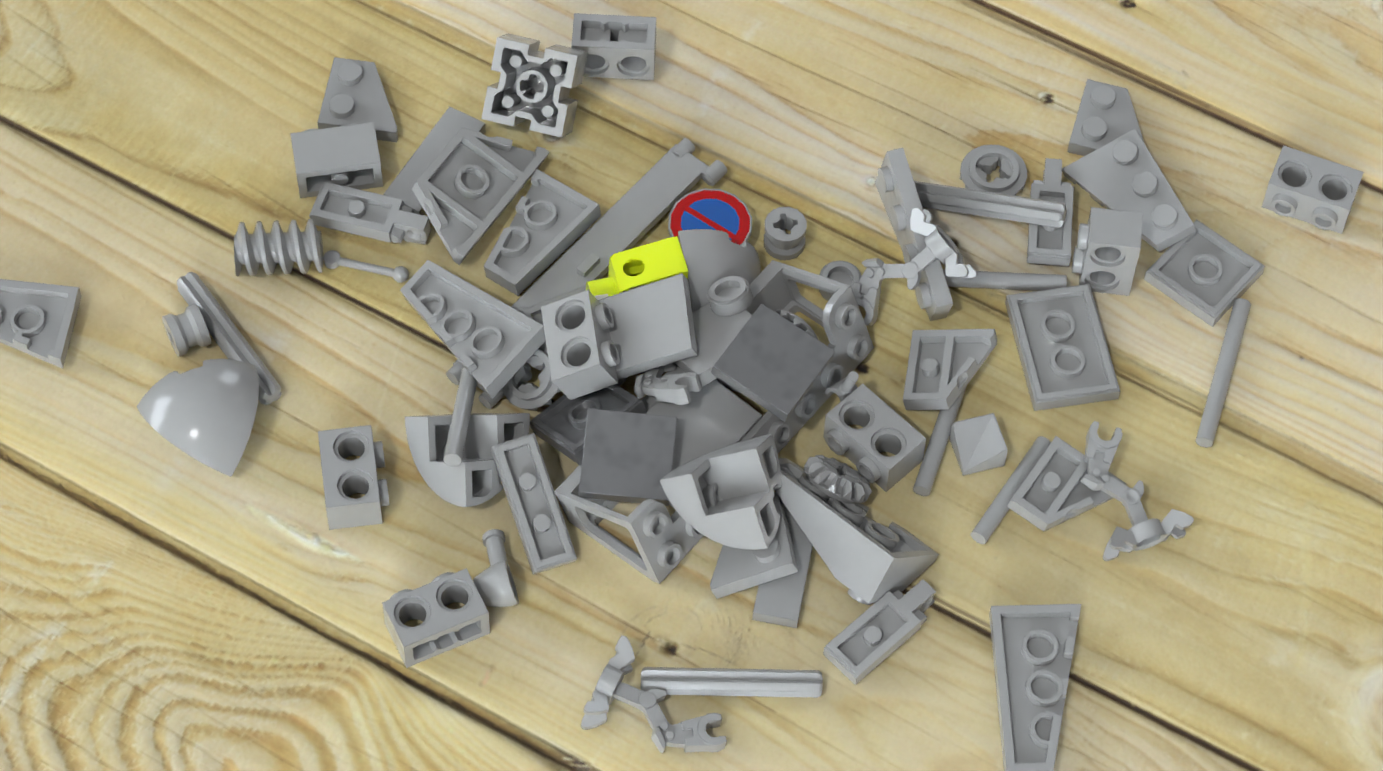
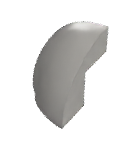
[678,229,761,313]
[137,359,259,477]
[405,413,530,507]
[660,434,782,550]

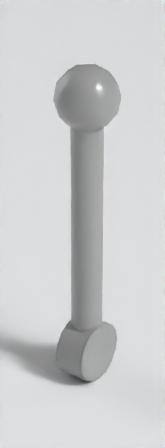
[323,250,409,283]

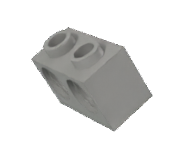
[571,13,656,80]
[1262,145,1364,234]
[1072,207,1143,296]
[541,290,620,400]
[823,384,926,492]
[318,425,390,530]
[382,568,490,668]

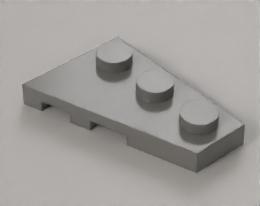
[1062,129,1197,252]
[0,279,81,369]

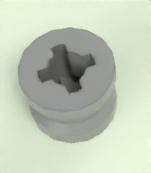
[764,207,807,260]
[162,304,211,357]

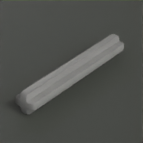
[914,181,1067,228]
[177,272,282,405]
[641,667,823,698]

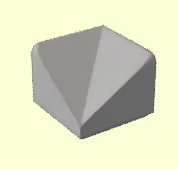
[949,413,1007,476]

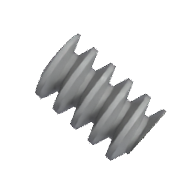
[234,219,323,277]

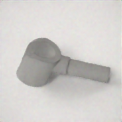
[825,371,859,402]

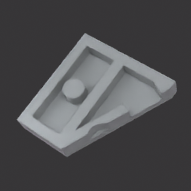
[317,57,398,142]
[1067,79,1145,156]
[903,329,997,410]
[1007,436,1126,532]

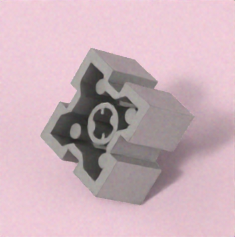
[481,33,588,138]

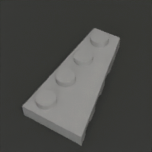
[875,148,953,321]
[400,260,546,399]
[989,604,1081,771]

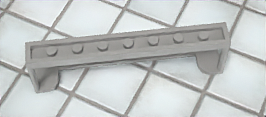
[554,260,874,584]

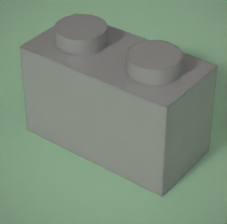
[290,122,383,198]

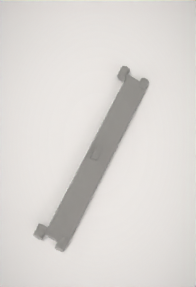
[446,138,728,409]

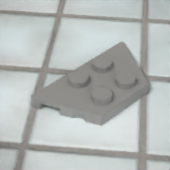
[412,127,549,265]

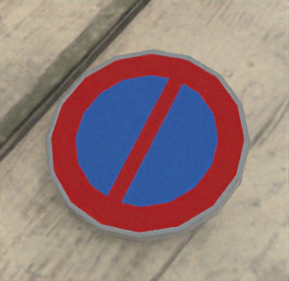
[668,188,752,245]

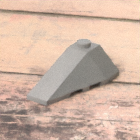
[775,458,939,605]

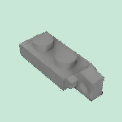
[1027,158,1074,266]
[309,182,431,244]
[823,579,936,685]

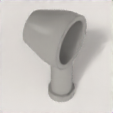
[473,529,519,607]

